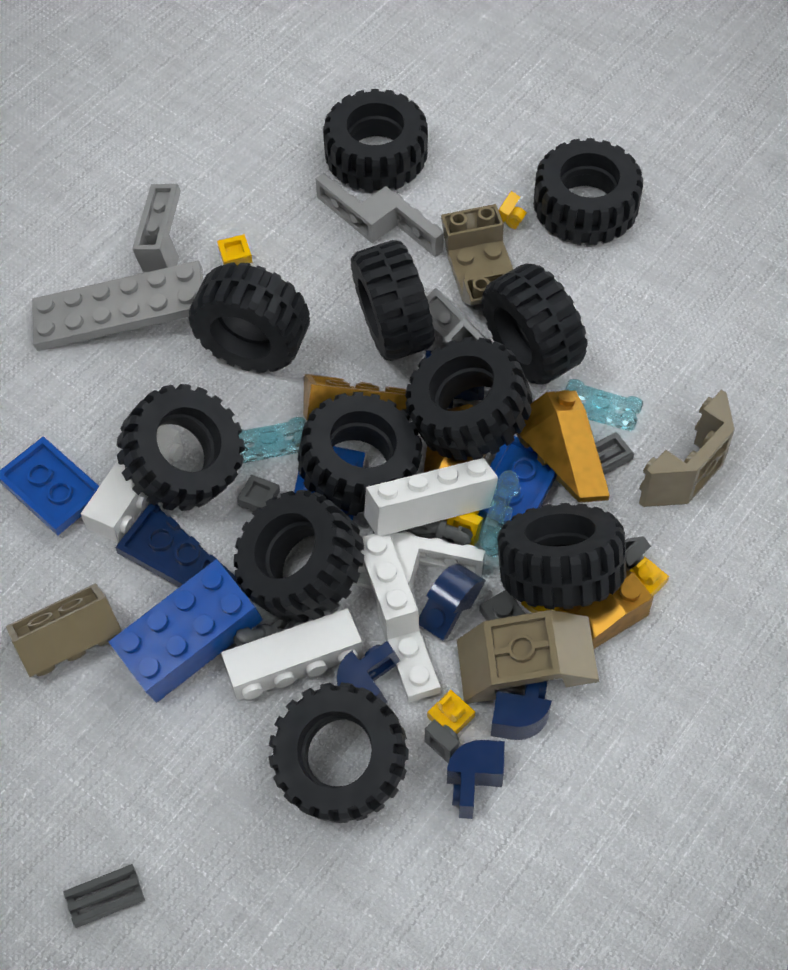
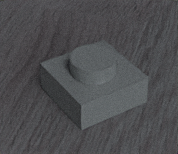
[237,474,280,511]
[625,536,651,568]
[479,590,525,621]
[425,719,460,763]

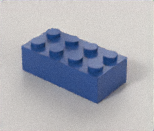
[108,559,263,703]

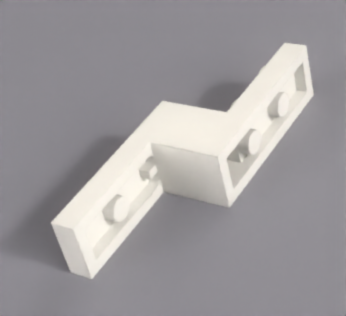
[352,531,485,591]
[360,533,441,703]

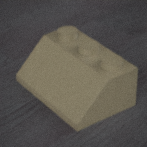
[6,583,122,677]

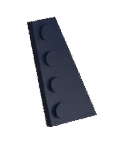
[115,504,241,587]

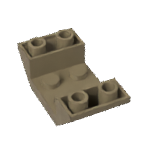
[441,204,513,305]
[639,389,735,507]
[457,610,599,704]

